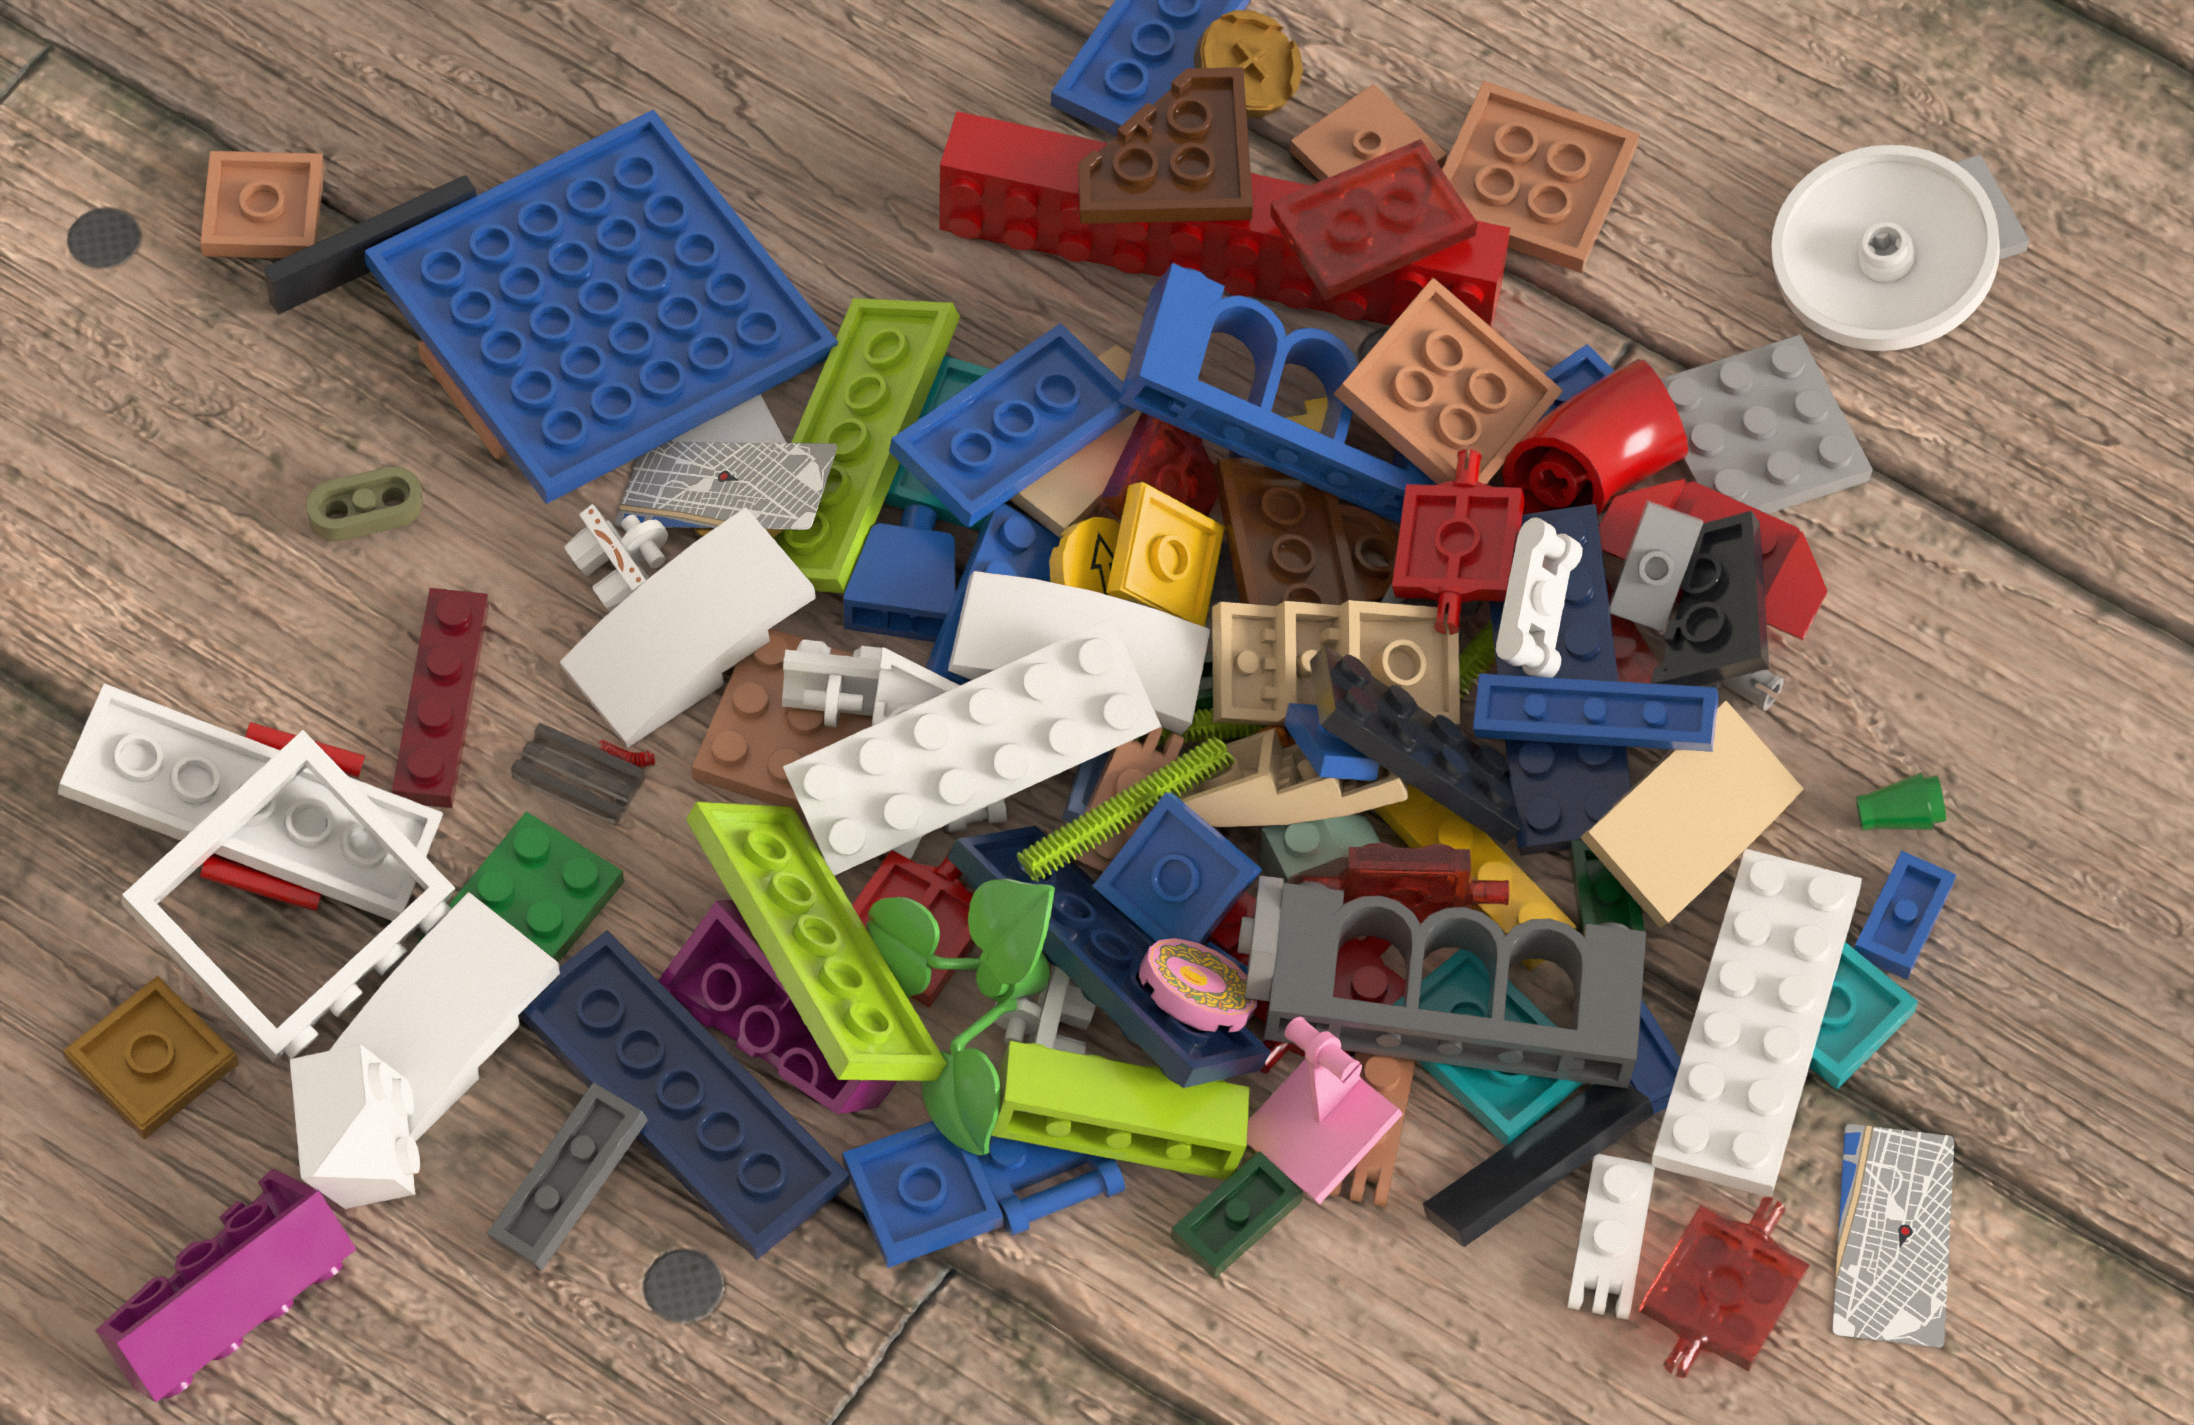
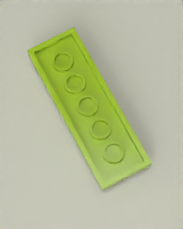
[773,298,960,593]
[686,802,947,1081]

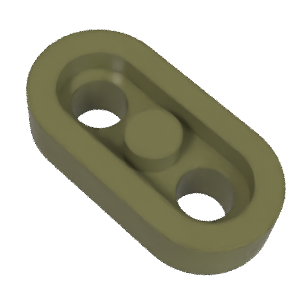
[306,467,423,541]

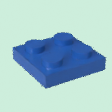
[1092,793,1263,945]
[842,1121,1003,1268]

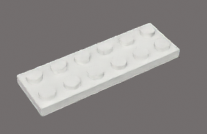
[783,617,1162,876]
[58,684,443,921]
[1651,849,1862,1198]

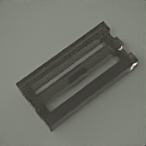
[511,723,645,826]

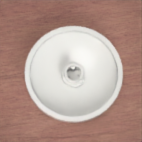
[1771,145,2000,351]

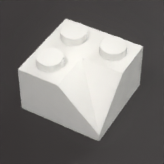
[290,1044,420,1209]

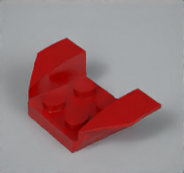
[1600,479,1828,641]

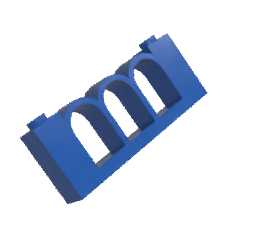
[1118,263,1437,524]

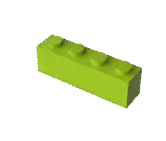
[991,1041,1249,1180]

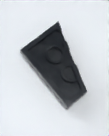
[1650,511,1769,686]

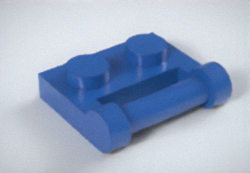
[977,1136,1125,1236]

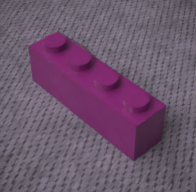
[658,899,898,1115]
[95,1168,357,1402]

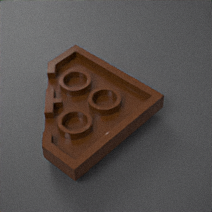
[1078,67,1253,224]

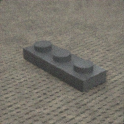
[486,1082,648,1272]

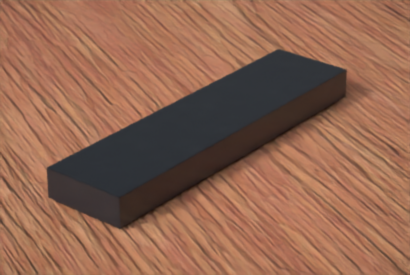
[264,175,476,315]
[1423,1084,1654,1247]

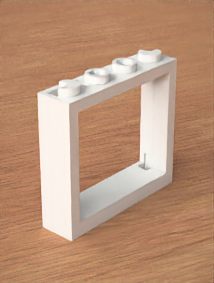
[121,730,455,1063]

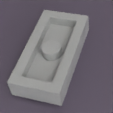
[1609,500,1704,632]
[1238,876,1284,1001]

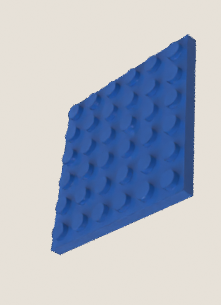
[365,109,838,504]

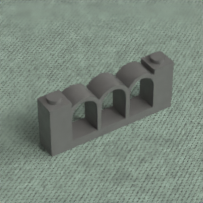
[1264,882,1646,1088]

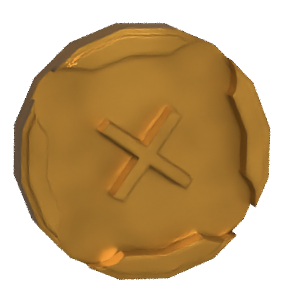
[1193,10,1303,118]

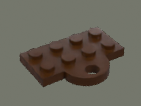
[1213,458,1399,606]

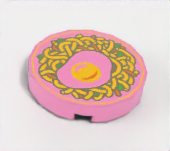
[1139,938,1258,1032]

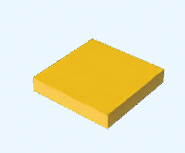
[1106,482,1225,627]

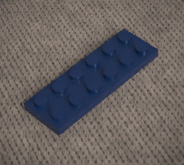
[1489,504,1632,856]
[947,826,1271,1088]
[518,930,850,1260]

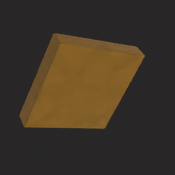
[63,975,239,1140]

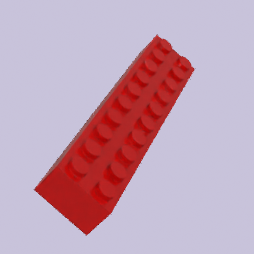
[939,111,1511,328]

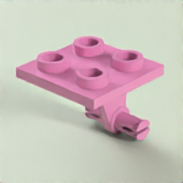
[1247,1017,1403,1205]

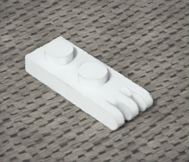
[1567,1154,1655,1320]

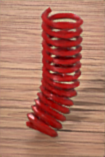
[598,739,655,769]

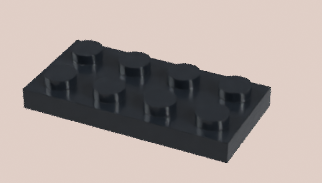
[1310,645,1520,846]

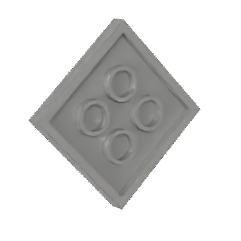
[1661,334,1873,514]

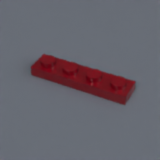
[392,588,489,808]

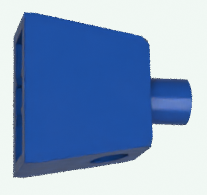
[843,505,955,642]

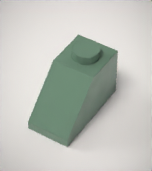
[1258,814,1392,890]

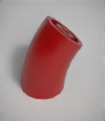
[1502,359,1689,516]

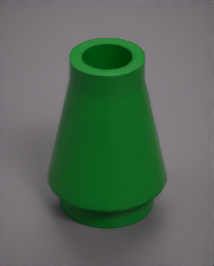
[1856,772,1946,831]

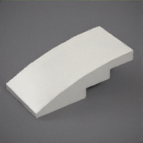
[560,507,816,748]
[948,571,1210,735]
[330,892,560,1142]

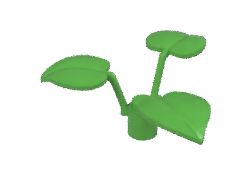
[866,879,1055,1155]

